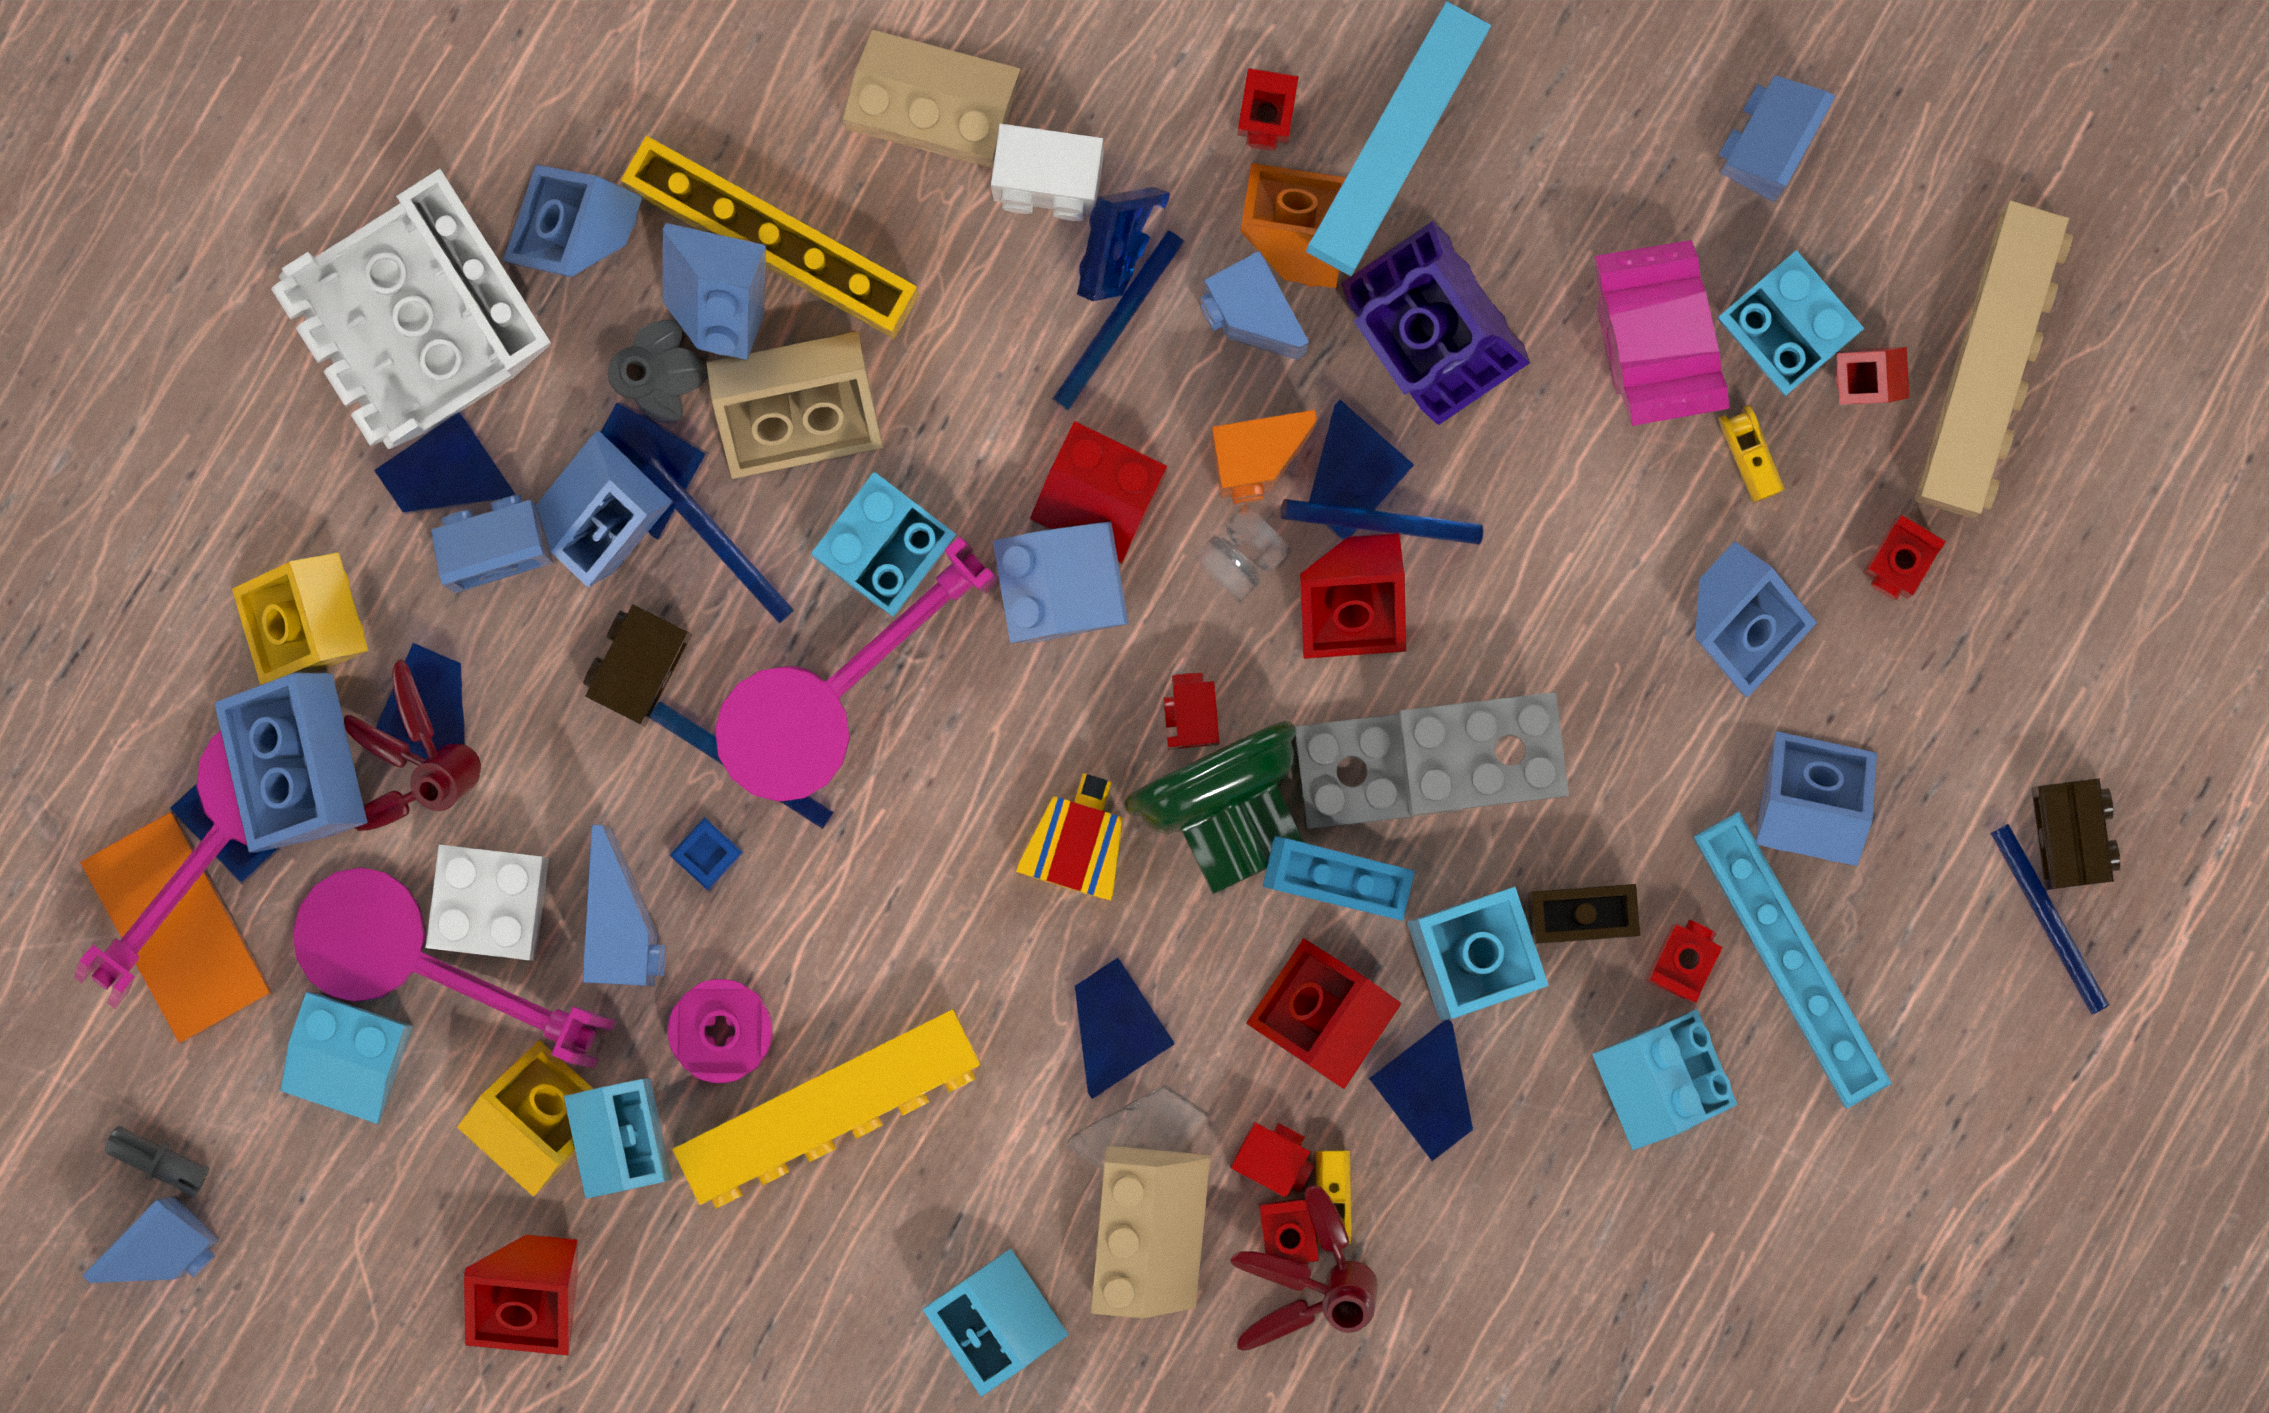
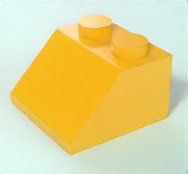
[232,552,369,685]
[457,1040,593,1197]

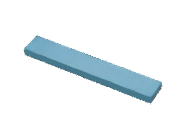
[1306,1,1491,276]
[1692,812,1892,1109]

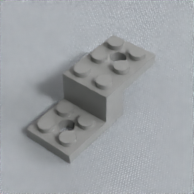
[1295,692,1569,830]

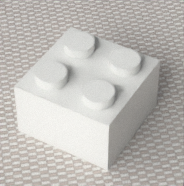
[991,124,1104,221]
[426,845,549,961]

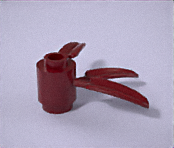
[344,659,481,831]
[1230,1185,1378,1351]

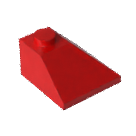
[1300,533,1407,659]
[464,1235,578,1356]

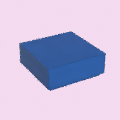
[669,817,743,891]

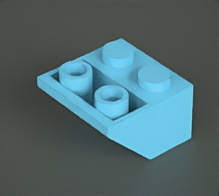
[1717,250,1864,397]
[811,472,957,618]
[1592,1009,1738,1151]
[564,1078,672,1199]
[922,1248,1069,1397]

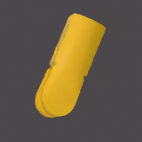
[1719,405,1785,503]
[1315,1150,1352,1245]

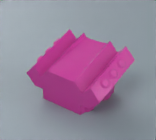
[1594,240,1729,426]

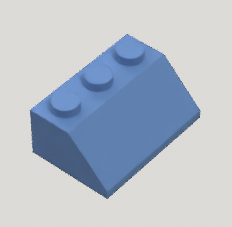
[215,673,367,852]

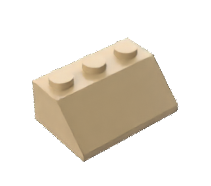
[843,30,1021,168]
[706,331,883,479]
[1091,1146,1210,1319]

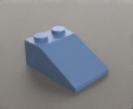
[583,825,666,986]

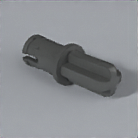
[105,1126,210,1198]

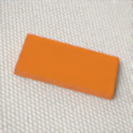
[80,812,273,1043]

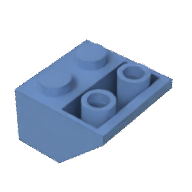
[536,431,673,587]

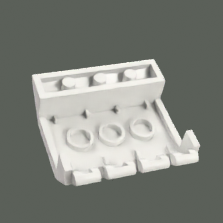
[271,169,552,449]

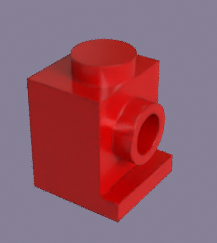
[1237,68,1299,151]
[1863,515,1946,600]
[1163,673,1220,750]
[1645,920,1723,1003]
[1258,1198,1319,1267]

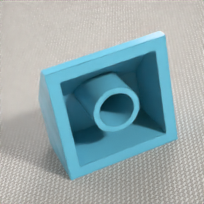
[1407,887,1549,1020]
[280,992,413,1124]

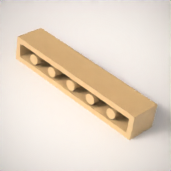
[1914,200,2073,519]

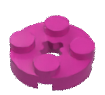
[668,979,773,1083]

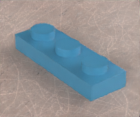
[1263,836,1415,921]

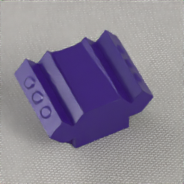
[1341,221,1530,425]

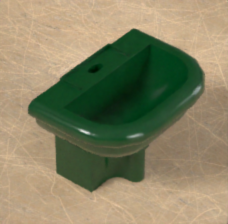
[1125,721,1304,895]

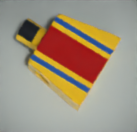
[1016,773,1123,902]

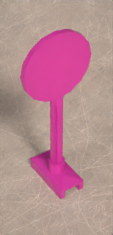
[715,536,1000,802]
[74,730,247,1009]
[293,867,616,1068]

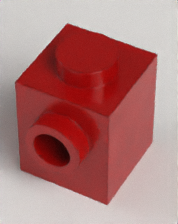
[1835,347,1910,405]
[1230,1121,1314,1198]

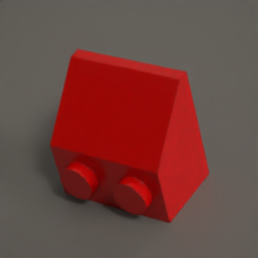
[1030,421,1168,564]
[1246,938,1402,1089]

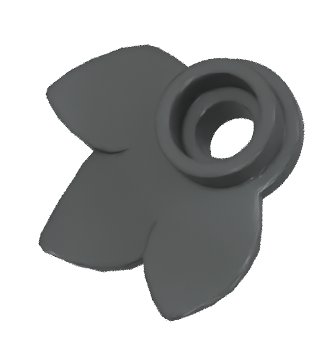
[607,320,708,422]

